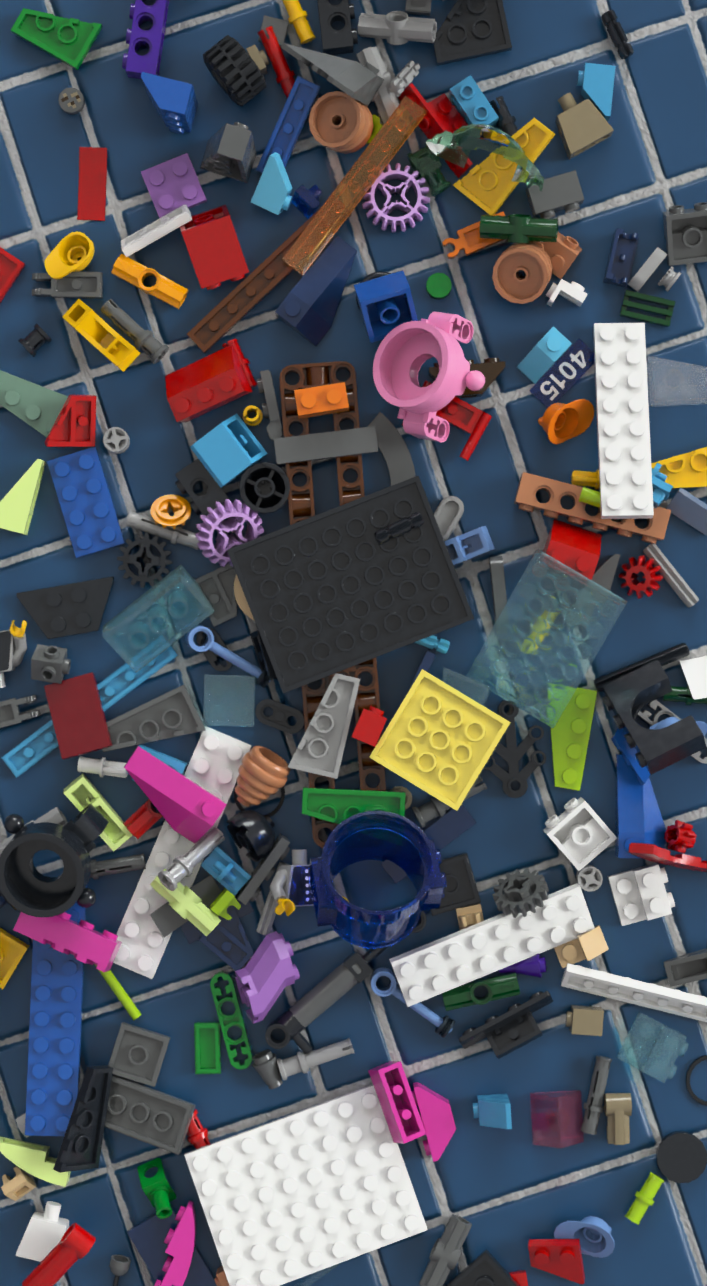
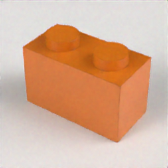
[294,382,349,419]

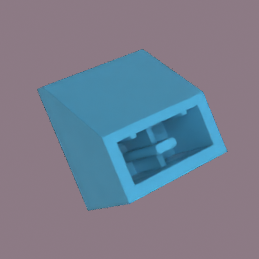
[190,413,268,488]

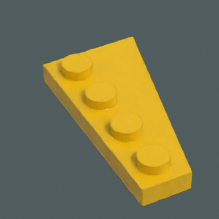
[651,447,707,489]

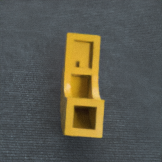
[62,299,140,372]

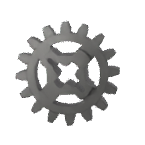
[492,868,549,918]

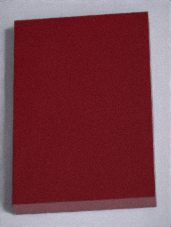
[44,672,112,760]

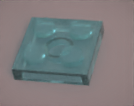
[203,675,256,727]

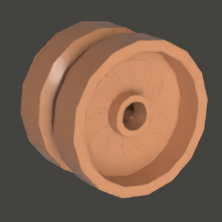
[309,91,373,154]
[492,242,553,304]

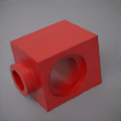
[351,706,387,747]

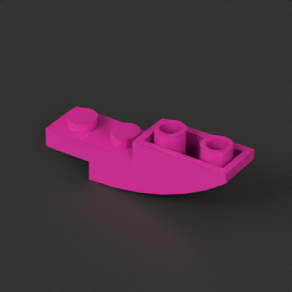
[154,1200,196,1286]

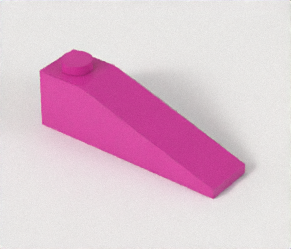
[124,746,227,843]

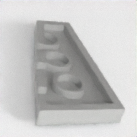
[288,673,360,779]

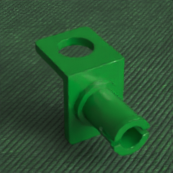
[137,1158,177,1219]

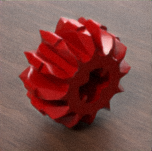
[619,555,663,599]

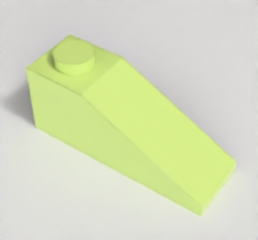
[0,459,46,535]

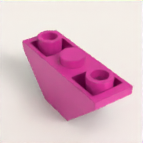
[411,1082,456,1162]

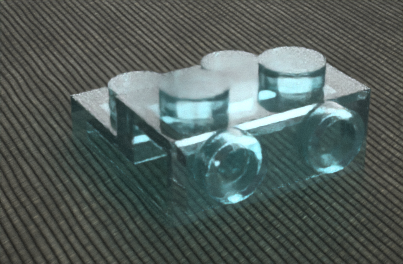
[617,1012,689,1083]

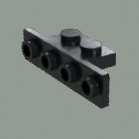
[458,991,553,1059]

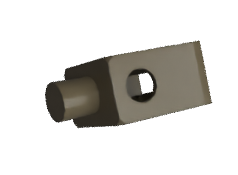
[555,93,614,160]

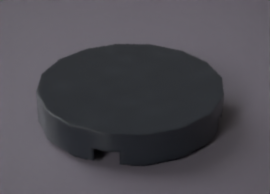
[656,1131,707,1183]

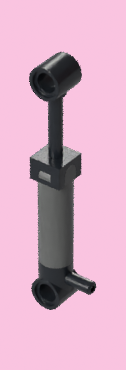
[265,905,427,1054]

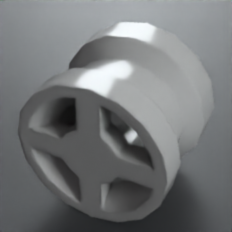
[103,427,130,454]
[576,865,603,892]

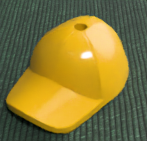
[44,231,95,280]

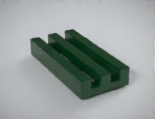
[619,290,675,327]

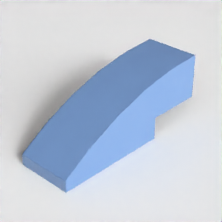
[444,526,495,565]

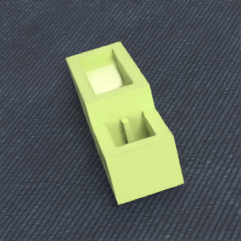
[63,773,133,852]
[0,1137,71,1187]

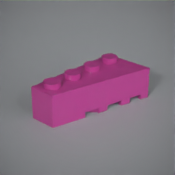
[13,912,122,972]

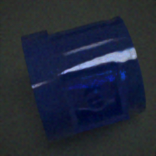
[309,810,447,948]

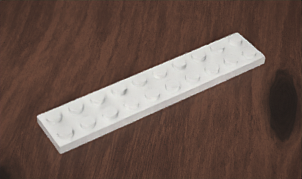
[113,726,252,979]

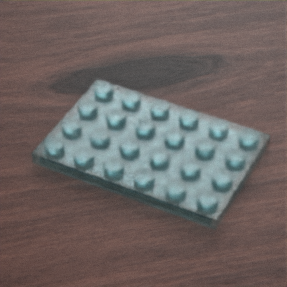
[466,549,628,728]

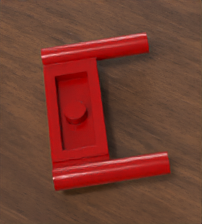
[401,381,492,461]

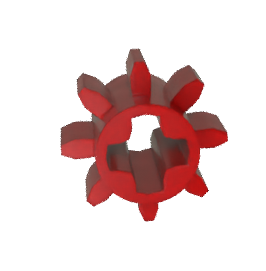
[664,820,697,853]

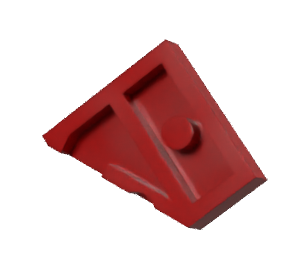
[528,1239,585,1284]

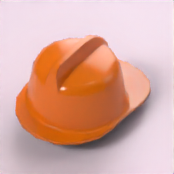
[538,399,595,444]

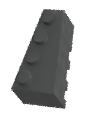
[200,122,256,183]

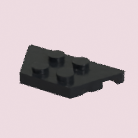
[16,576,114,639]

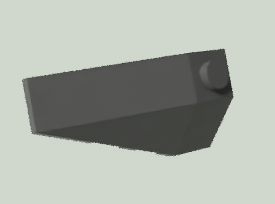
[281,43,384,106]

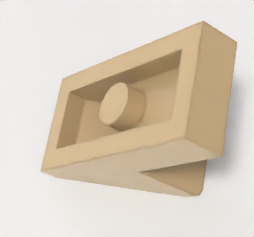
[554,925,609,968]

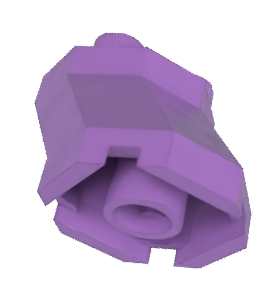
[235,931,300,1024]

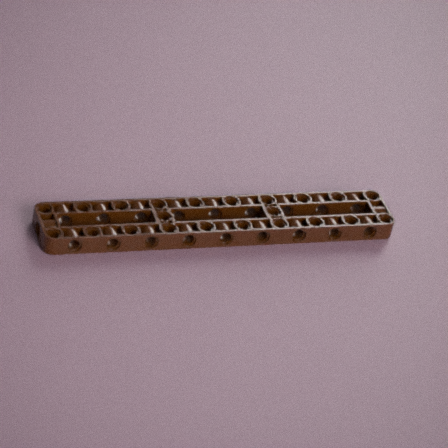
[279,361,387,848]

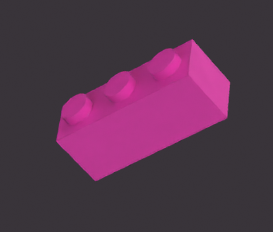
[368,1061,426,1144]

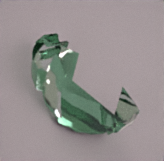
[426,124,544,191]

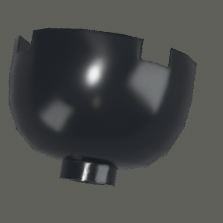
[239,462,290,514]
[227,810,275,862]

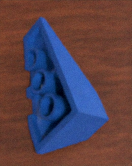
[615,754,666,858]

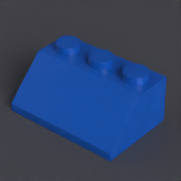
[141,72,198,134]

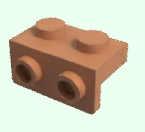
[530,232,582,279]

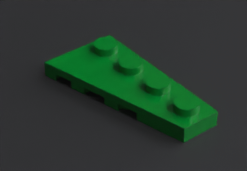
[302,787,406,844]

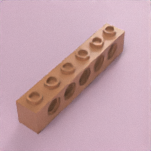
[514,472,671,544]

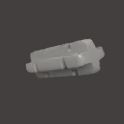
[389,61,420,95]

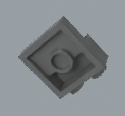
[663,202,707,266]

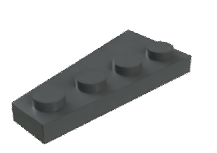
[102,685,206,752]

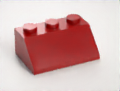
[165,345,253,422]

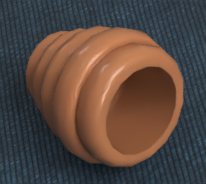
[235,746,291,807]

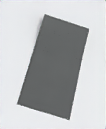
[150,875,221,938]

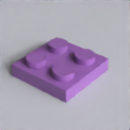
[141,153,207,218]

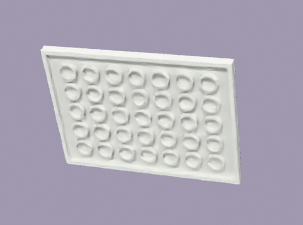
[184,1084,428,1286]

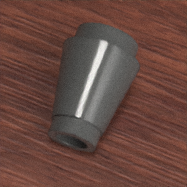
[252,1049,283,1089]

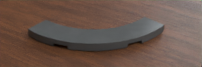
[368,412,416,486]

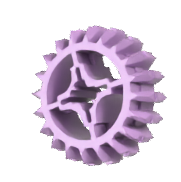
[362,163,430,233]
[195,499,264,567]

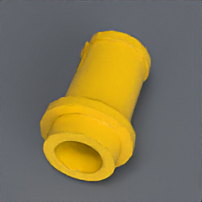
[243,405,263,426]

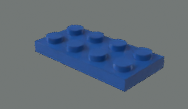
[47,447,126,558]

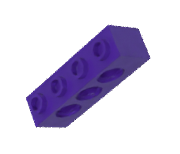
[122,0,170,79]

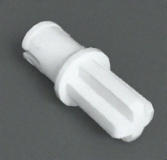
[77,756,128,778]

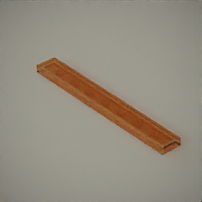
[282,96,427,276]

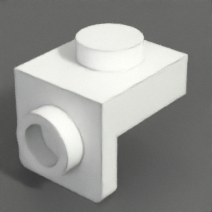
[546,279,588,306]

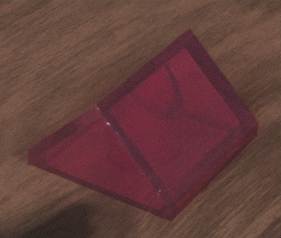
[530,1090,584,1149]

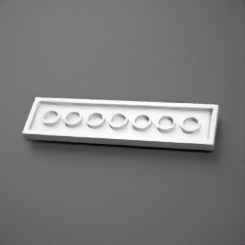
[593,323,654,519]
[389,883,595,1007]

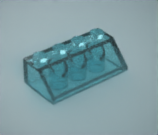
[103,565,215,673]

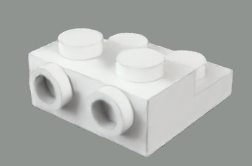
[543,797,617,871]
[607,863,675,926]

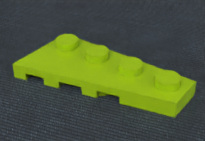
[547,682,597,791]

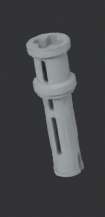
[158,827,225,891]
[276,1038,355,1081]

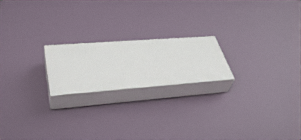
[121,205,192,257]

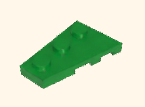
[11,8,103,70]

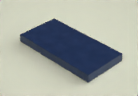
[127,1204,217,1286]

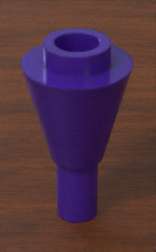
[499,953,547,978]

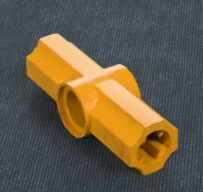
[111,254,189,310]

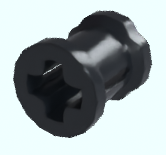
[18,323,52,357]

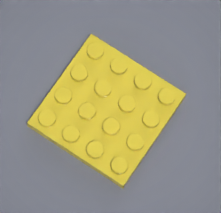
[369,669,511,811]

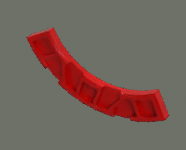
[629,843,707,872]

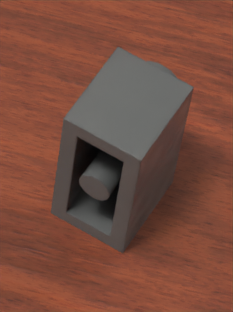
[525,170,584,219]

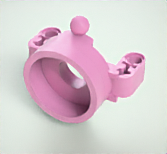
[373,312,485,442]

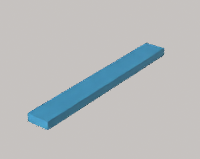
[1,635,178,778]

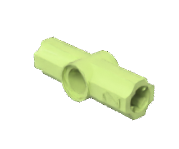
[150,868,221,937]

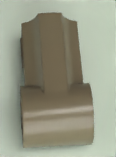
[604,1093,632,1145]

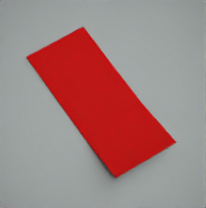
[77,147,107,221]

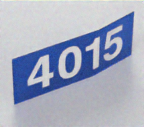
[529,339,595,408]

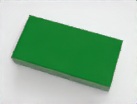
[194,1022,221,1074]

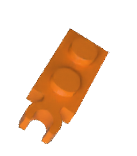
[442,211,505,259]

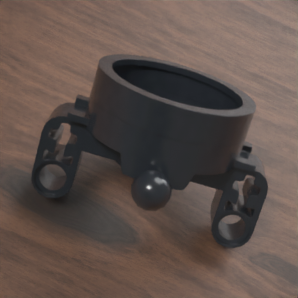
[0,804,109,917]

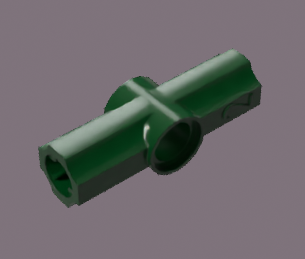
[479,214,558,243]
[442,972,520,1011]

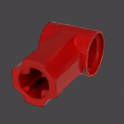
[123,799,163,839]

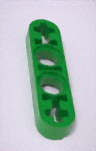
[210,971,253,1070]

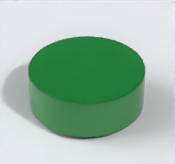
[426,273,452,300]

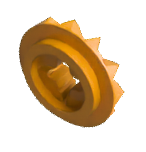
[150,494,191,530]

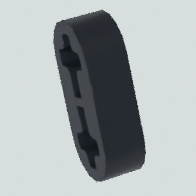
[196,628,233,671]

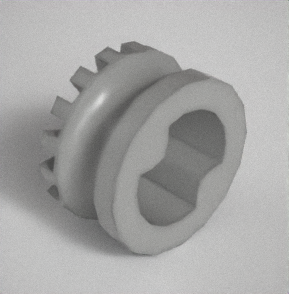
[658,266,682,292]

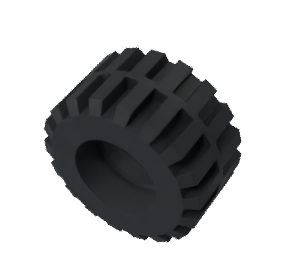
[203,35,266,106]

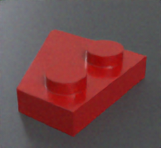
[45,395,96,447]

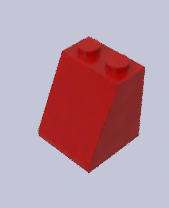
[180,204,249,290]
[538,519,602,583]

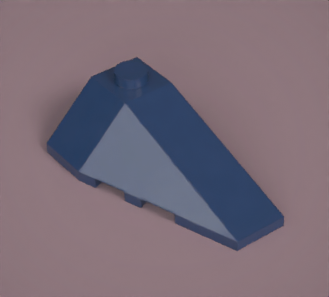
[275,236,357,346]

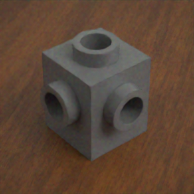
[31,644,71,684]

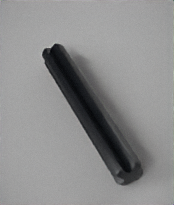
[594,643,690,692]

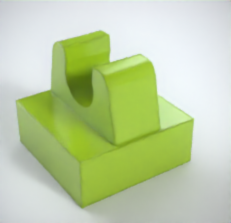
[209,888,241,920]

